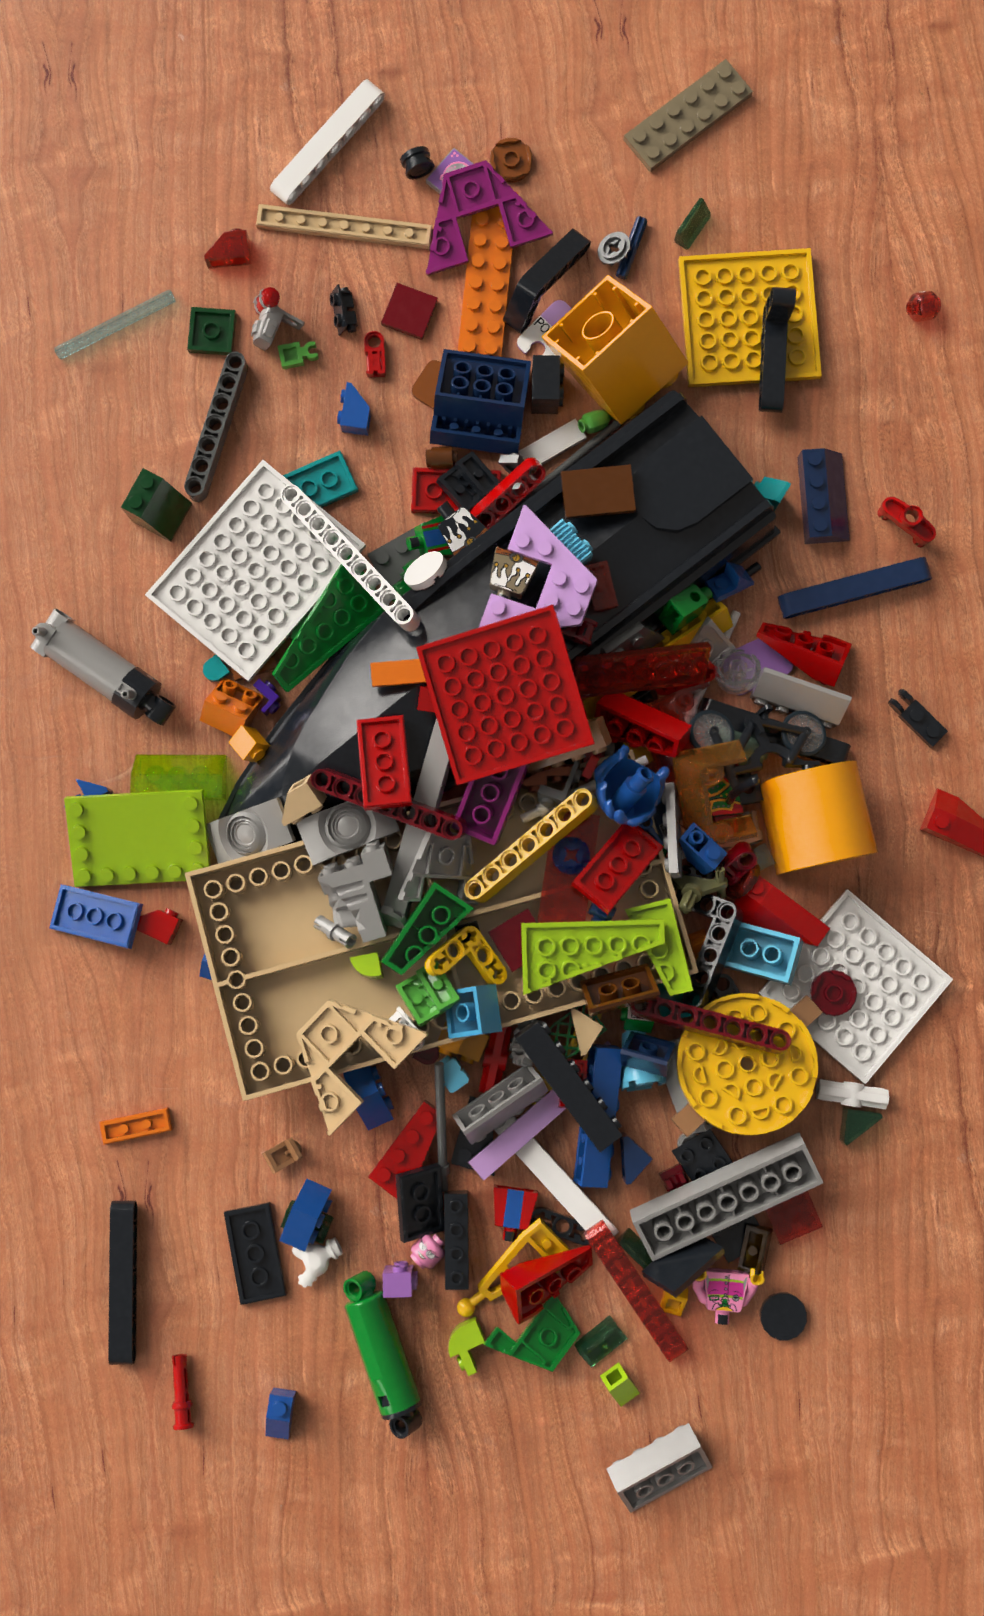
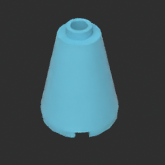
[621,1030,667,1092]

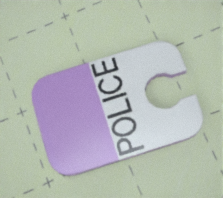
[517,300,572,355]

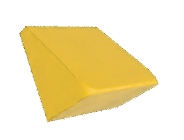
[659,1288,688,1317]

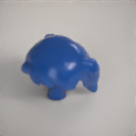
[594,745,670,827]

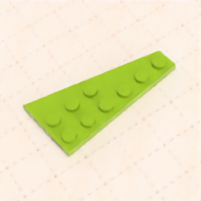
[521,919,665,995]

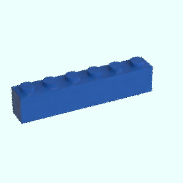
[573,1044,623,1188]

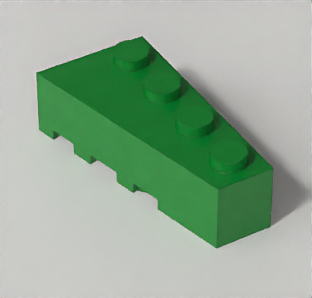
[380,882,474,975]

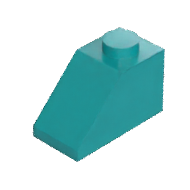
[754,476,791,511]

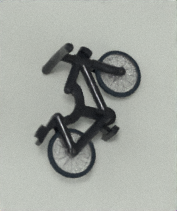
[689,704,826,805]

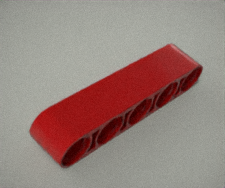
[469,457,546,530]

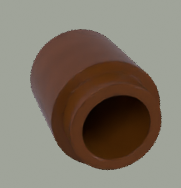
[426,446,458,469]

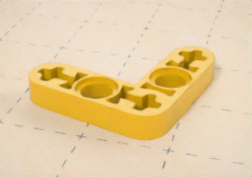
[424,926,507,985]

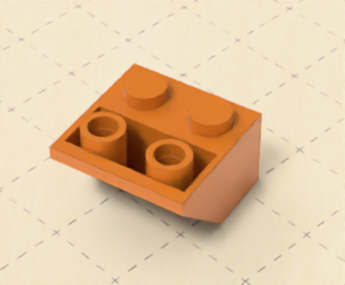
[199,677,264,736]

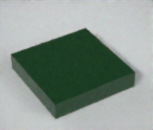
[187,307,236,355]

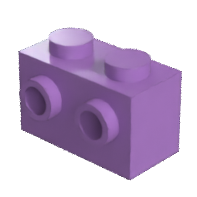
[383,1261,418,1298]

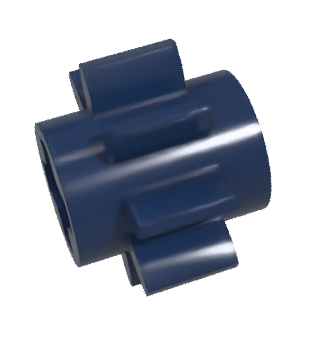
[588,902,617,921]

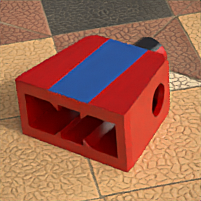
[494,1184,538,1242]

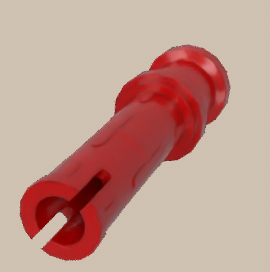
[172,1354,194,1430]

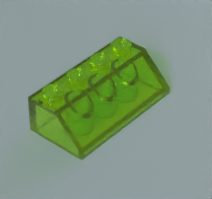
[130,754,227,800]

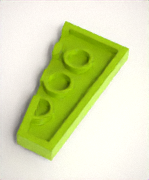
[625,898,694,996]

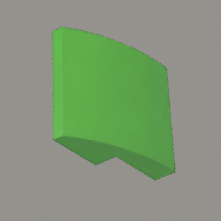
[396,961,460,1028]

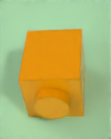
[228,725,270,763]

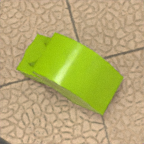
[448,1316,485,1376]

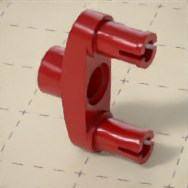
[877,497,936,548]

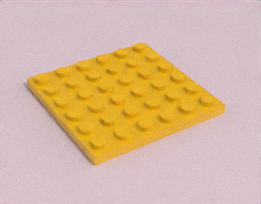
[678,248,822,387]

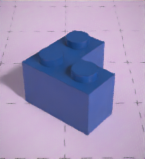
[343,1065,394,1131]
[279,1179,332,1252]

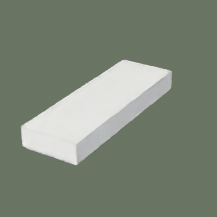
[518,418,587,471]

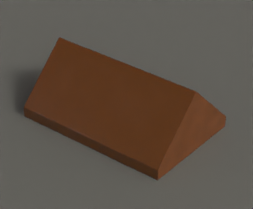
[580,963,660,1017]

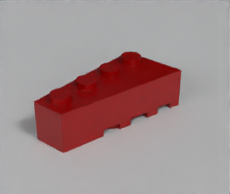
[595,688,692,758]

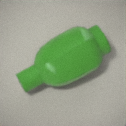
[578,410,614,434]

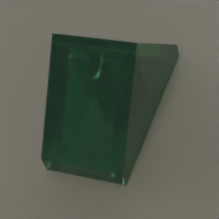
[839,1107,883,1146]

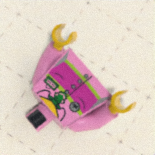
[693,1268,764,1325]

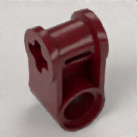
[561,617,598,647]
[713,841,757,886]

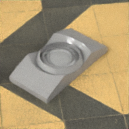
[207,797,295,864]
[296,801,400,866]

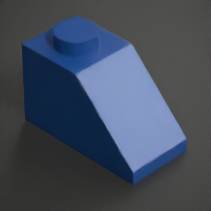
[265,1387,296,1440]

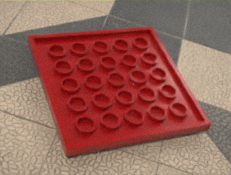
[416,604,595,785]

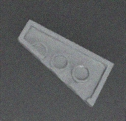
[662,782,682,879]

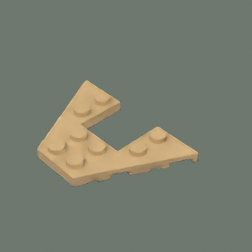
[296,999,429,1136]

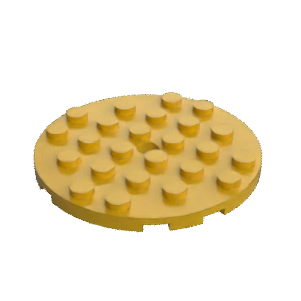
[676,993,818,1136]

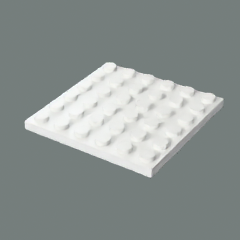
[759,889,953,1084]

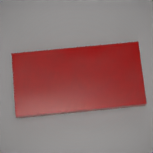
[411,468,501,516]
[356,715,412,811]
[571,824,664,915]

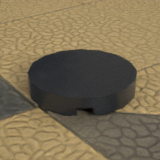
[760,1292,807,1340]

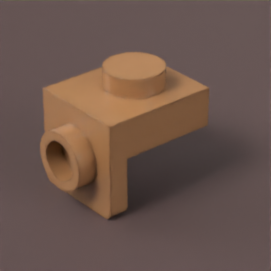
[262,1137,303,1174]

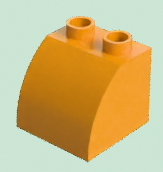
[542,275,689,425]

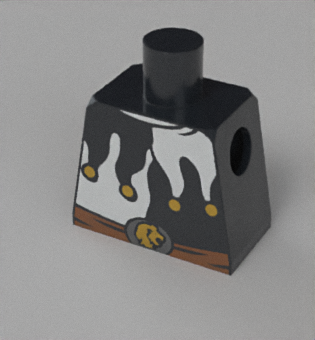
[437,501,488,556]

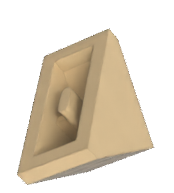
[570,1008,603,1056]

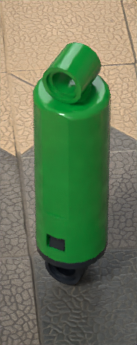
[343,1271,422,1439]

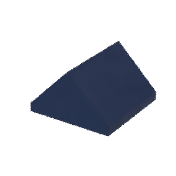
[621,1031,676,1077]
[620,1132,652,1185]

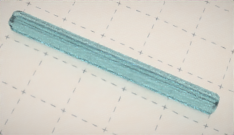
[54,290,176,359]

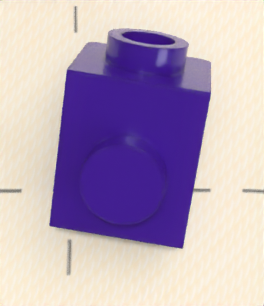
[253,679,282,716]

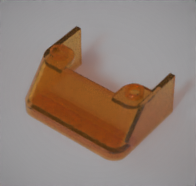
[672,739,758,844]

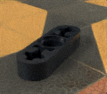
[531,1207,594,1245]

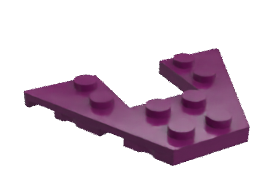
[426,160,553,276]

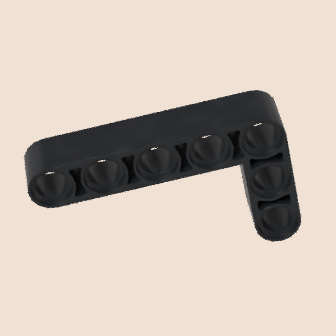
[503,228,591,334]
[759,287,796,413]
[676,890,743,1008]

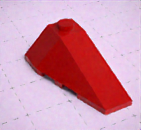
[728,872,830,947]

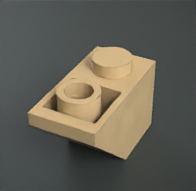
[281,774,327,826]

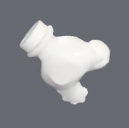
[292,1237,343,1288]

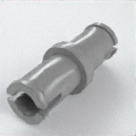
[314,915,357,948]

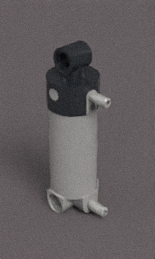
[30,609,176,726]

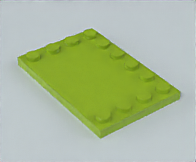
[64,789,211,887]

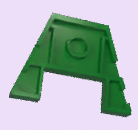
[483,1296,581,1372]

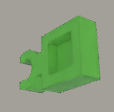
[278,341,319,370]

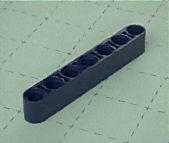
[777,557,932,619]

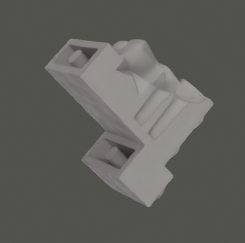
[318,840,394,943]

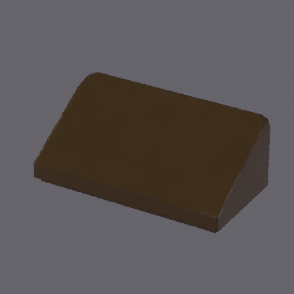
[737,1224,773,1275]

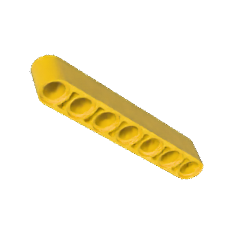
[464,788,598,903]

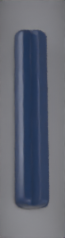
[616,216,647,280]

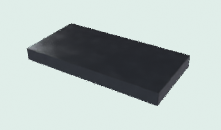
[224,1202,287,1305]

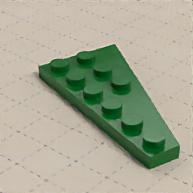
[272,555,385,692]

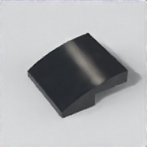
[436,451,500,511]

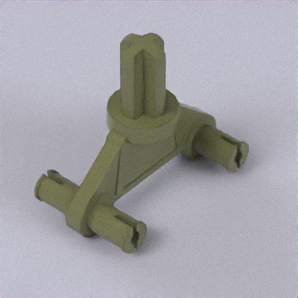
[670,866,728,914]

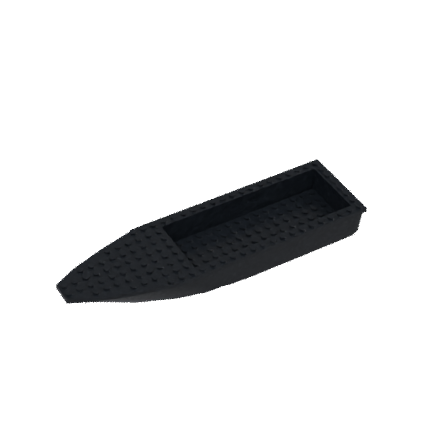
[218,390,781,847]

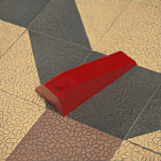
[756,622,852,687]
[920,788,984,857]
[500,1245,593,1325]

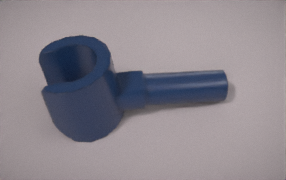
[639,818,664,845]

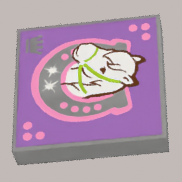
[426,148,474,194]

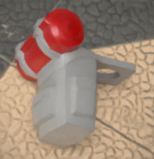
[251,287,305,351]

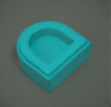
[203,655,230,682]

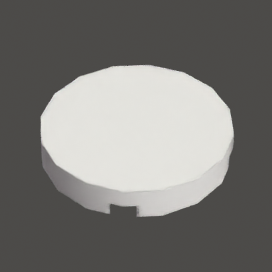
[404,551,447,591]

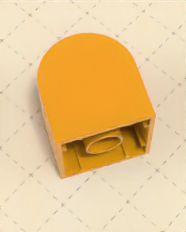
[760,761,878,875]

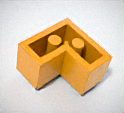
[437,1020,489,1064]

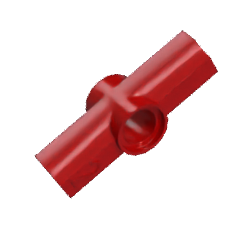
[479,1026,512,1093]

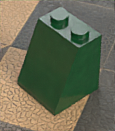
[121,468,192,542]

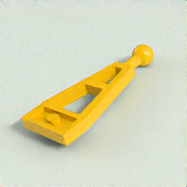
[457,1218,569,1317]

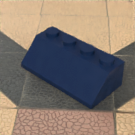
[797,448,850,544]

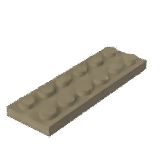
[623,59,753,172]

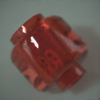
[906,291,941,322]

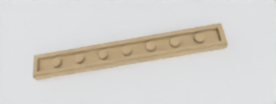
[256,204,433,249]

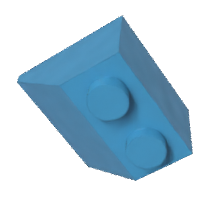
[445,984,502,1039]

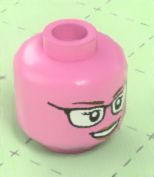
[410,1234,445,1269]

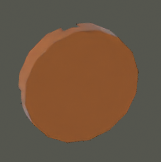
[490,138,533,182]

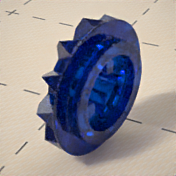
[552,837,590,874]

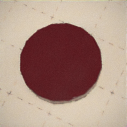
[810,970,857,1016]

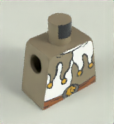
[490,547,539,600]

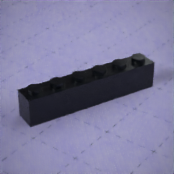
[514,1019,623,1152]

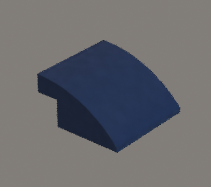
[430,349,531,455]

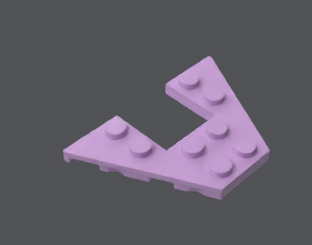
[479,505,597,628]

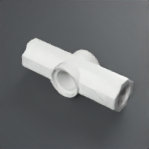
[816,1079,889,1110]

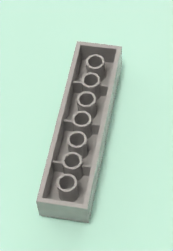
[630,1132,824,1261]

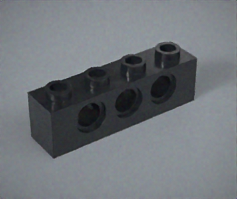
[444,1190,469,1290]

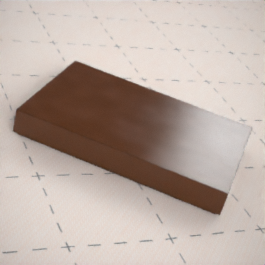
[561,464,636,519]

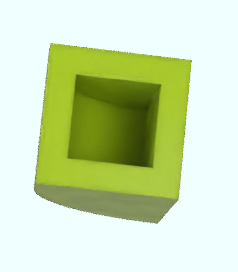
[350,952,384,979]
[600,1362,640,1407]

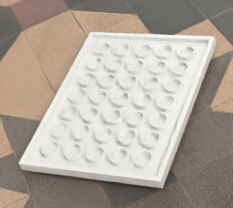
[145,460,366,682]

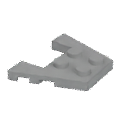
[398,831,478,905]

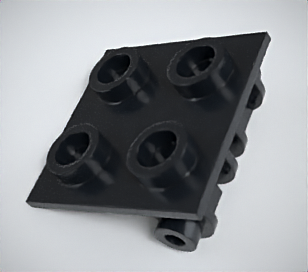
[672,1129,733,1181]
[712,1215,760,1263]

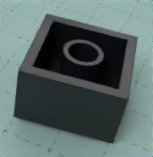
[531,355,564,414]

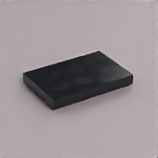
[395,1163,445,1243]
[642,1237,725,1297]

